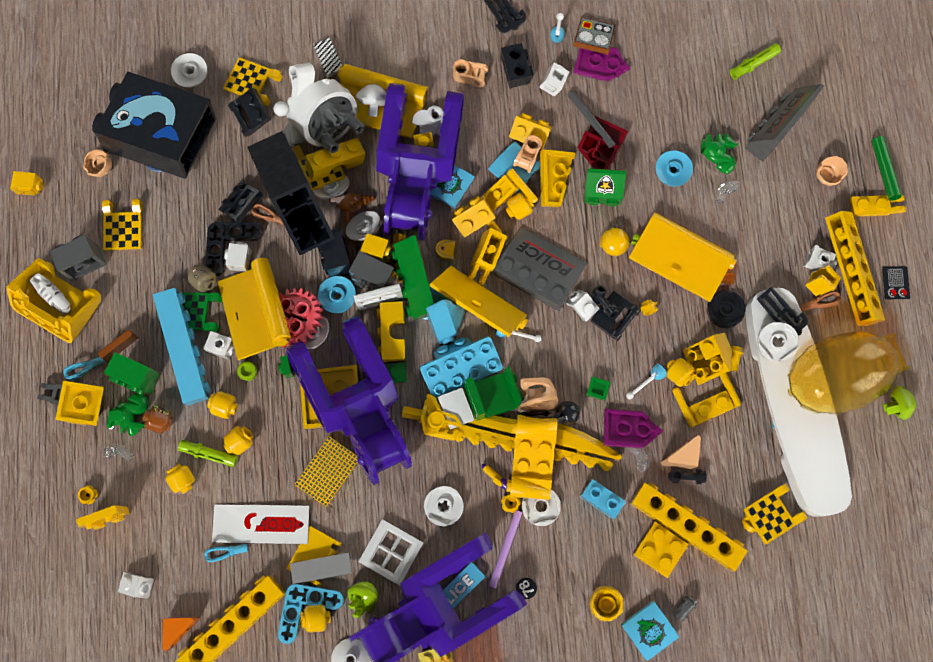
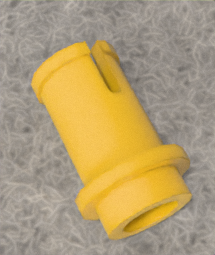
[731,346,744,371]

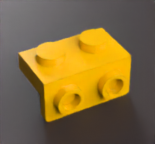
[509,113,553,150]
[452,195,496,238]

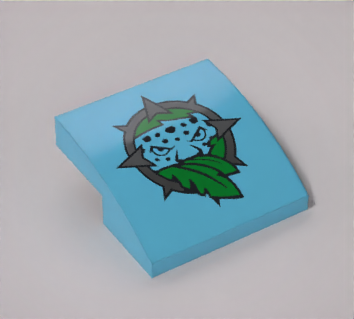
[431,166,475,209]
[621,601,679,661]

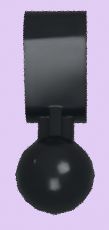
[518,401,580,425]

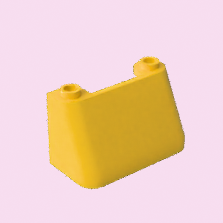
[6,257,101,343]

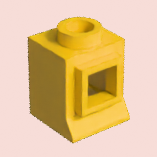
[10,171,43,196]
[805,265,841,296]

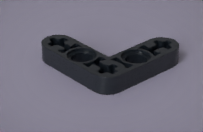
[205,222,263,277]

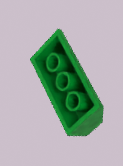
[391,235,434,321]

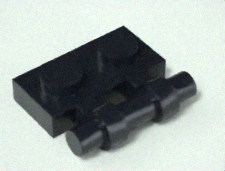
[218,181,263,224]

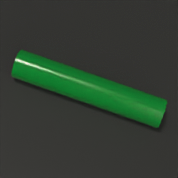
[871,136,902,201]

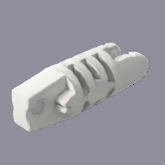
[30,273,71,315]

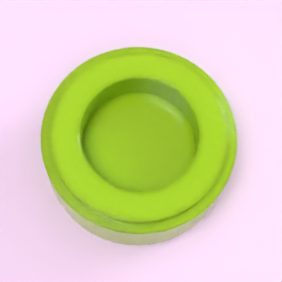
[237,361,258,381]

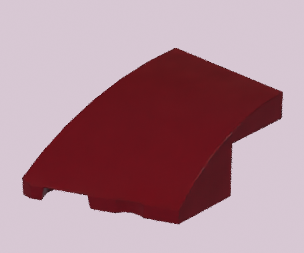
[577,116,629,170]

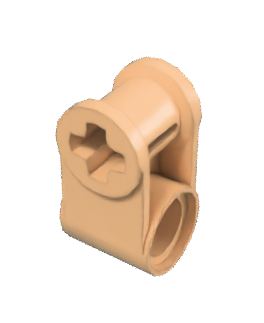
[453,60,489,87]
[513,135,542,173]

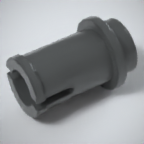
[673,594,698,621]

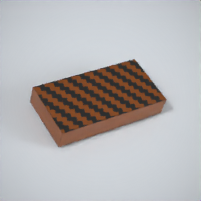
[97,330,139,362]

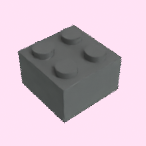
[49,235,107,281]
[349,251,397,291]

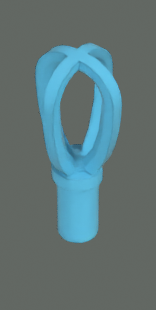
[63,356,105,381]
[205,544,248,562]

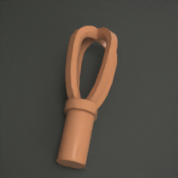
[252,203,284,225]
[799,291,841,312]

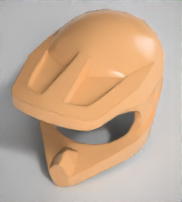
[519,377,559,411]

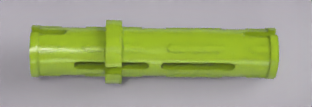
[730,43,781,80]
[178,439,238,468]

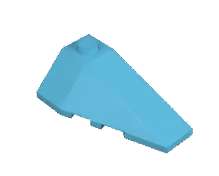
[426,299,465,345]

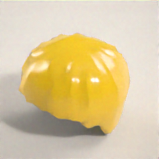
[589,586,624,621]

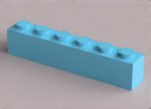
[152,288,211,406]

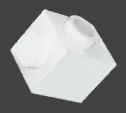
[225,242,252,272]
[204,331,235,360]

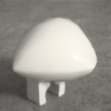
[355,84,387,117]

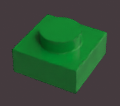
[278,355,294,378]
[386,362,407,384]
[586,377,610,401]

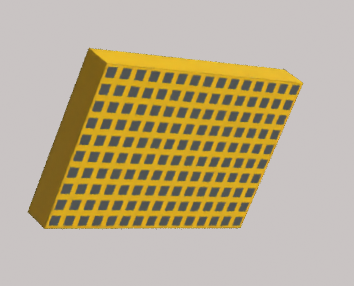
[294,436,358,507]

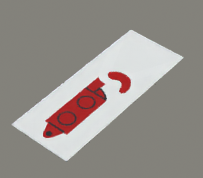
[212,505,309,544]

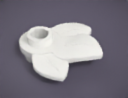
[412,106,443,137]

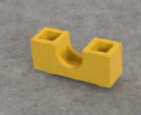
[305,137,365,182]
[377,302,406,363]

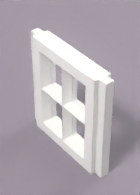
[353,283,403,311]
[358,519,423,585]

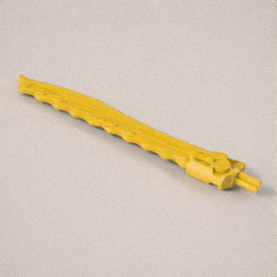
[402,394,622,471]

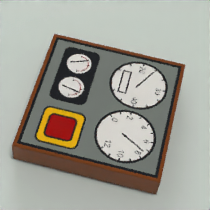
[573,17,616,54]

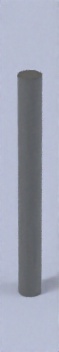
[568,90,615,148]

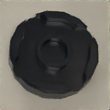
[706,290,746,329]

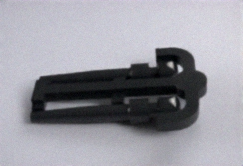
[484,0,526,33]
[757,287,808,340]

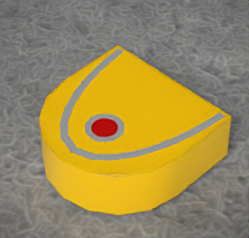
[436,240,456,261]

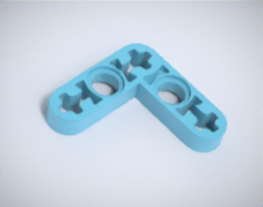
[278,584,345,644]

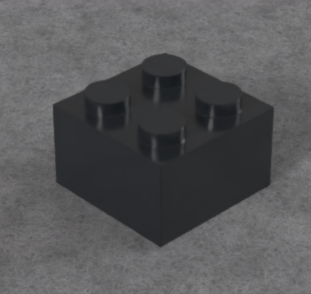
[317,228,352,277]

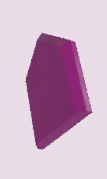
[573,47,630,82]
[603,409,663,449]

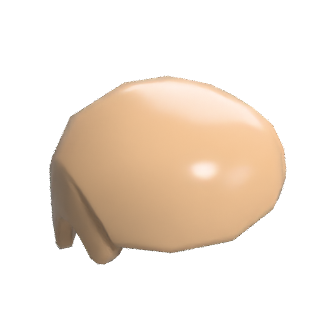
[83,149,112,177]
[816,156,848,186]

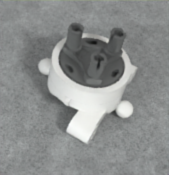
[273,62,365,153]

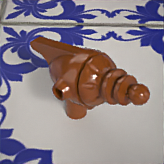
[329,193,375,222]

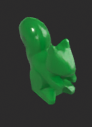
[700,133,738,174]
[107,394,149,437]

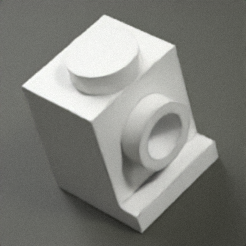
[539,63,569,96]
[804,245,837,271]

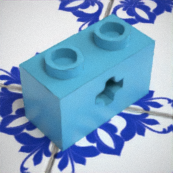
[580,479,626,519]

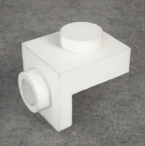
[566,290,600,322]
[118,572,154,599]

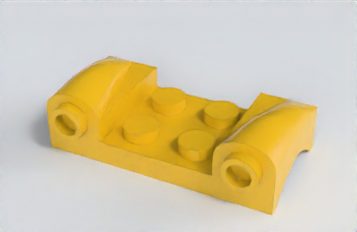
[506,415,558,500]

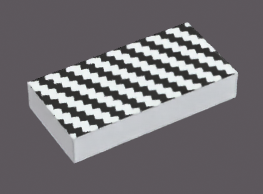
[313,38,343,78]

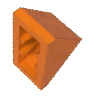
[162,617,200,651]

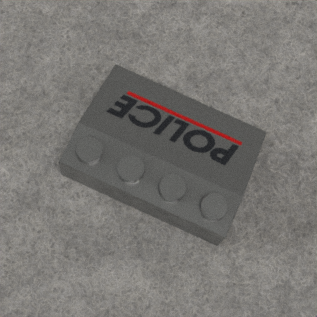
[746,84,824,162]
[494,227,587,311]

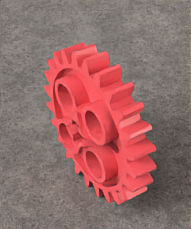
[279,288,323,348]

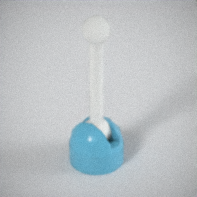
[550,13,565,43]
[495,329,542,342]
[626,363,667,399]

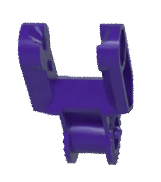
[376,83,464,241]
[285,315,412,485]
[348,532,528,662]

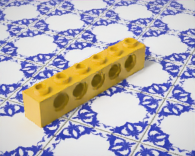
[825,211,885,326]
[630,482,748,571]
[175,576,286,662]

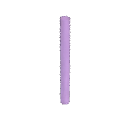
[489,510,523,589]

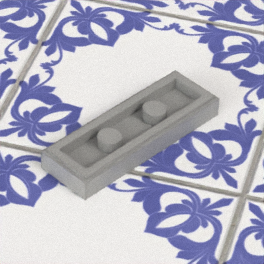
[290,553,353,584]

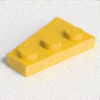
[540,149,576,207]

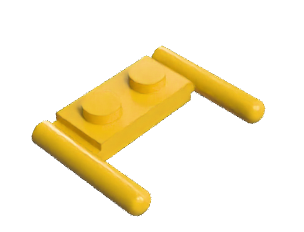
[484,168,538,233]
[672,373,742,428]

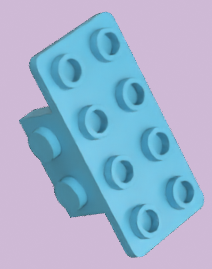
[420,336,503,399]

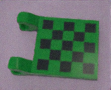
[182,292,222,332]

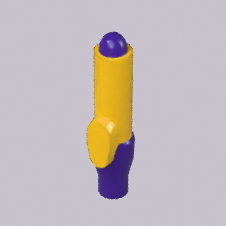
[482,464,509,493]

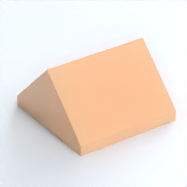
[660,435,701,469]

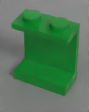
[464,367,524,421]

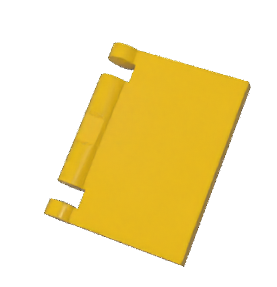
[286,526,342,587]

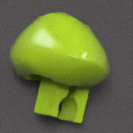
[882,386,917,420]
[347,581,378,618]

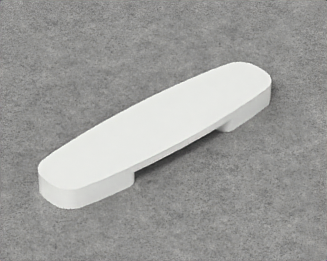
[745,288,852,517]

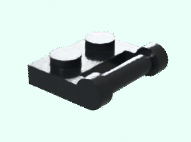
[228,88,271,137]
[590,291,641,341]

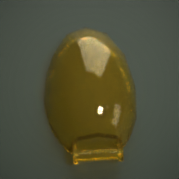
[787,331,911,414]

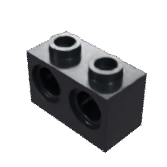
[500,43,533,89]

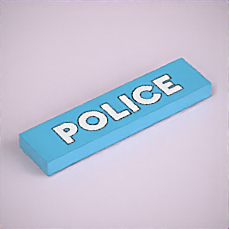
[443,562,485,608]

